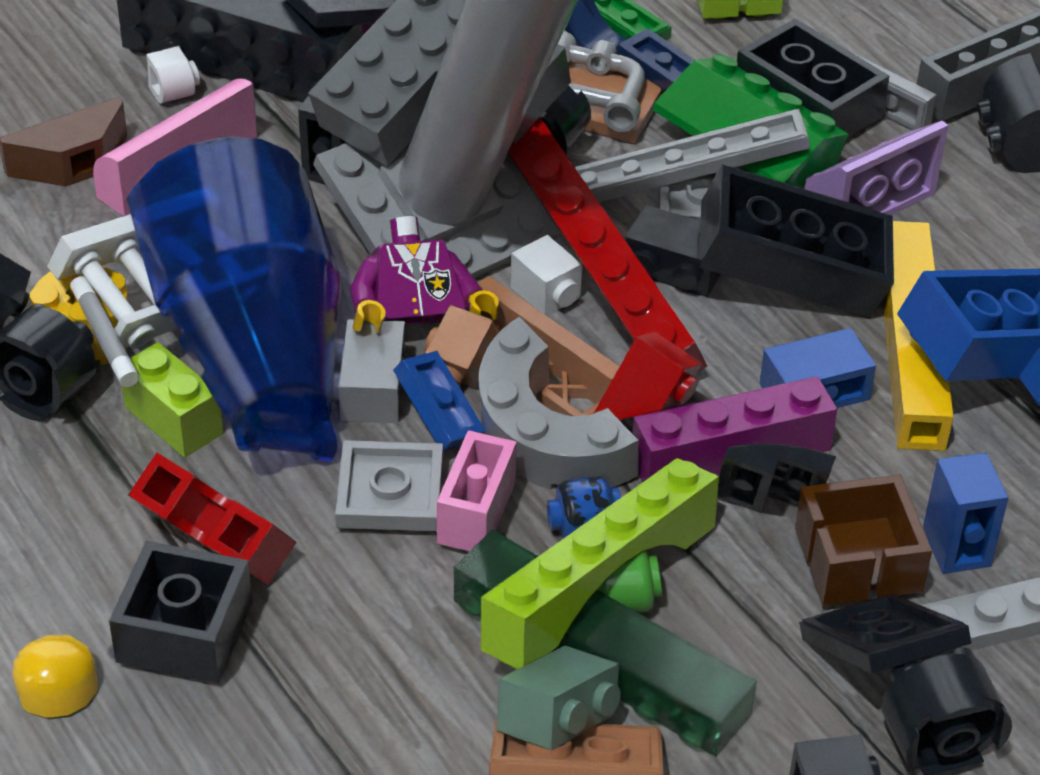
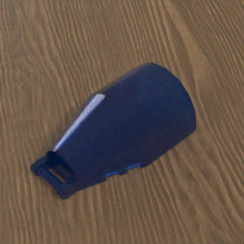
[126,137,342,462]

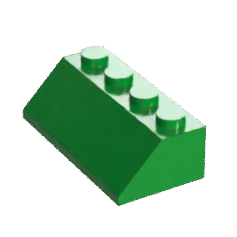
[652,54,849,187]

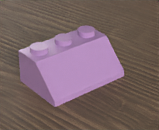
[805,121,948,215]

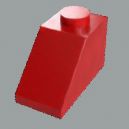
[593,332,702,420]

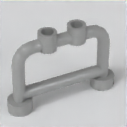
[558,32,645,132]

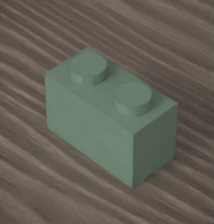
[497,646,620,750]

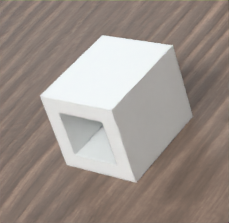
[510,235,582,316]

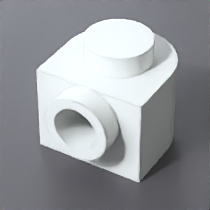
[147,46,200,104]

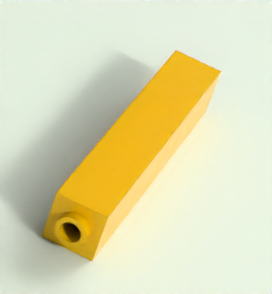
[882,221,953,451]

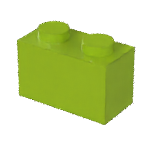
[122,342,224,458]

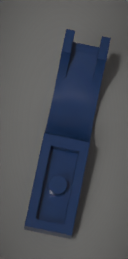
[565,0,694,91]

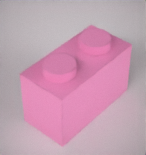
[437,430,517,555]

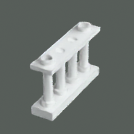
[47,189,273,349]

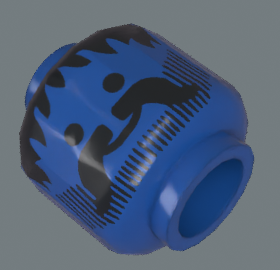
[547,476,621,539]

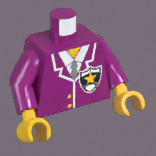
[350,216,499,333]

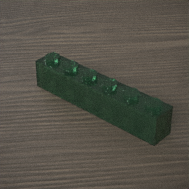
[454,529,757,757]

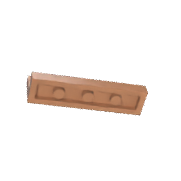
[478,276,620,416]

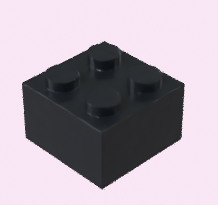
[109,541,252,683]

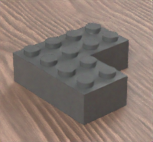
[308,0,571,166]

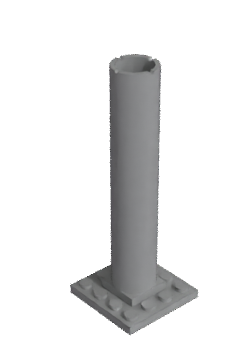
[313,0,578,278]

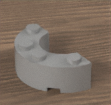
[479,316,638,489]

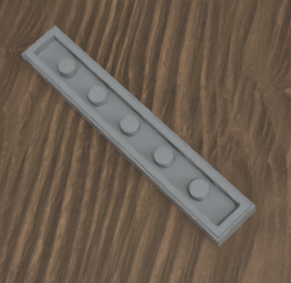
[575,109,810,203]

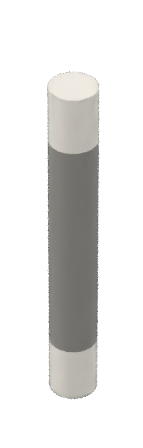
[70,276,139,387]

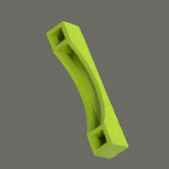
[481,458,719,669]

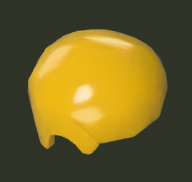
[12,634,99,718]

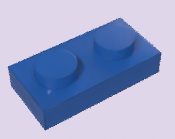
[393,351,485,451]

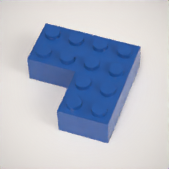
[897,269,1040,406]

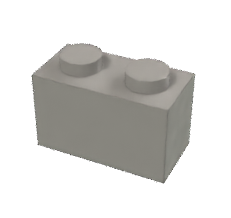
[330,319,405,423]

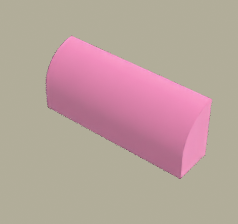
[93,79,257,216]

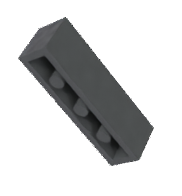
[917,10,1040,121]

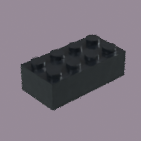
[698,164,894,318]

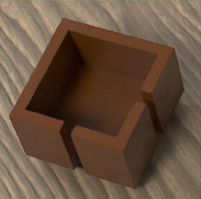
[795,474,932,606]

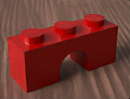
[128,452,297,585]

